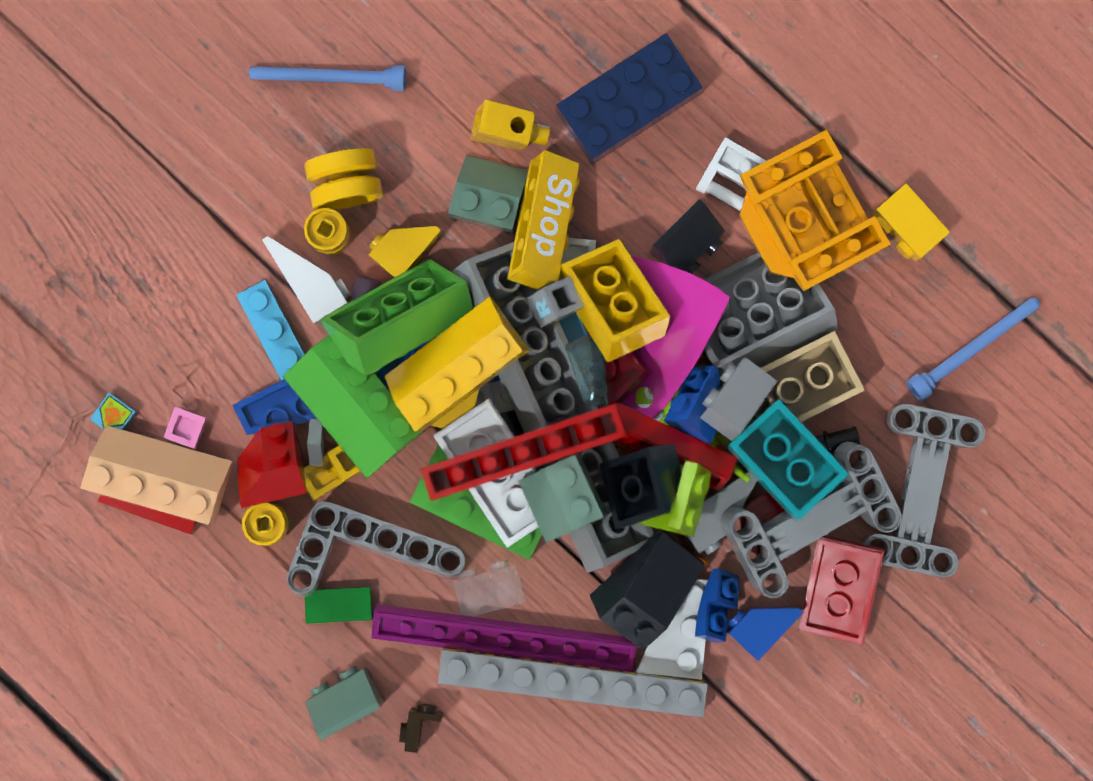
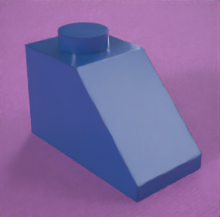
[726,606,804,661]

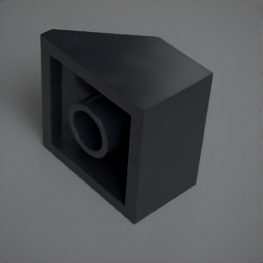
[649,199,725,274]
[599,444,682,529]

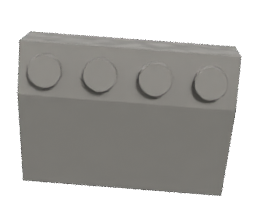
[702,252,839,387]

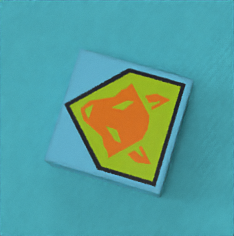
[90,393,137,430]

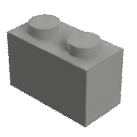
[700,357,777,442]

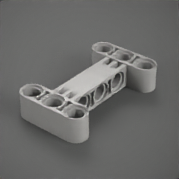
[860,404,985,578]
[721,441,902,598]

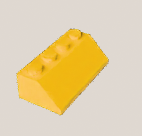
[385,296,530,432]

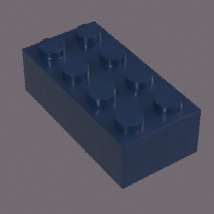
[556,33,703,165]

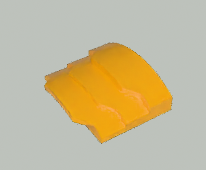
[739,129,891,291]

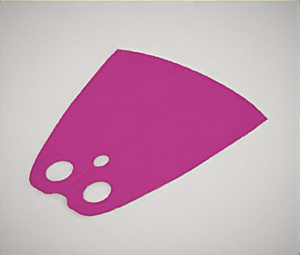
[587,256,730,418]

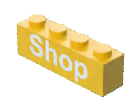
[508,150,580,290]

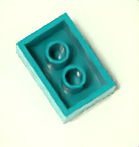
[727,399,849,522]

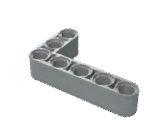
[287,501,465,597]

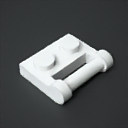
[695,137,766,211]

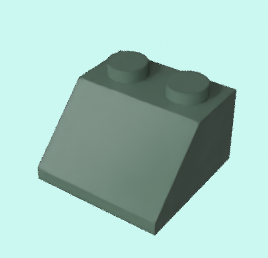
[448,155,528,235]
[518,453,608,542]
[305,666,385,741]

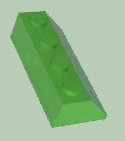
[321,259,473,376]
[283,335,422,479]

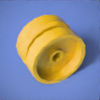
[304,148,384,211]

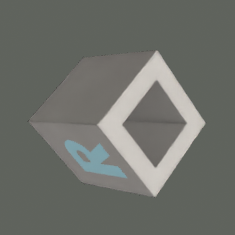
[527,276,584,328]

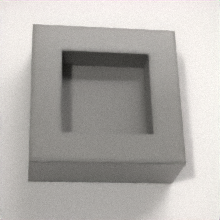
[307,419,325,466]

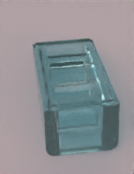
[565,335,608,408]

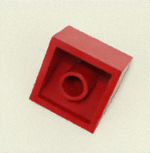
[237,421,307,508]

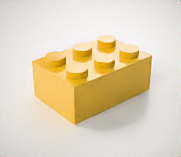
[560,239,670,362]

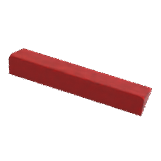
[612,403,737,491]

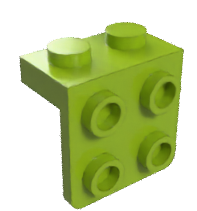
[637,461,712,537]

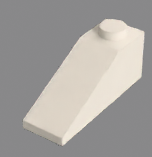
[262,236,351,326]

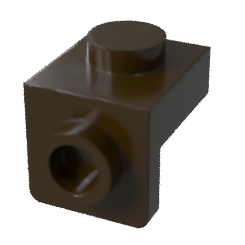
[399,704,443,753]

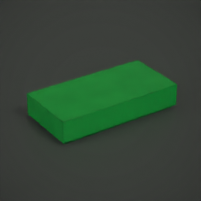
[305,587,373,624]

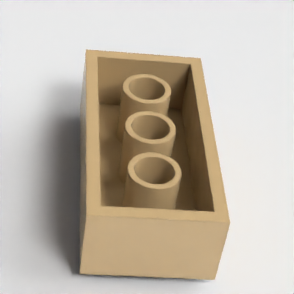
[736,331,865,438]

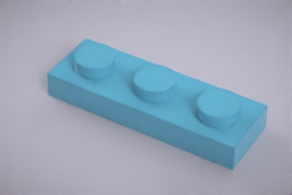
[236,280,305,381]

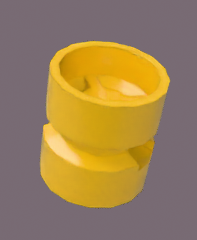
[304,208,351,256]
[242,503,290,546]

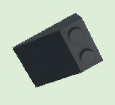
[589,529,705,651]

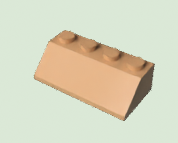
[80,425,233,525]

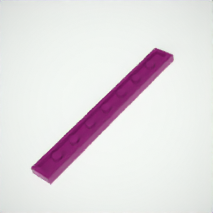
[371,604,637,672]

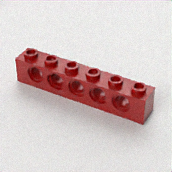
[420,403,628,501]

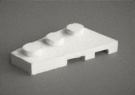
[635,579,708,680]

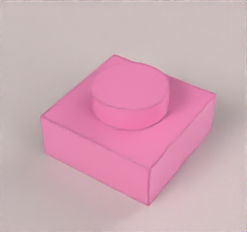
[163,407,208,449]

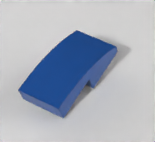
[695,568,739,643]

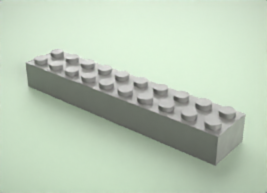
[452,242,654,573]

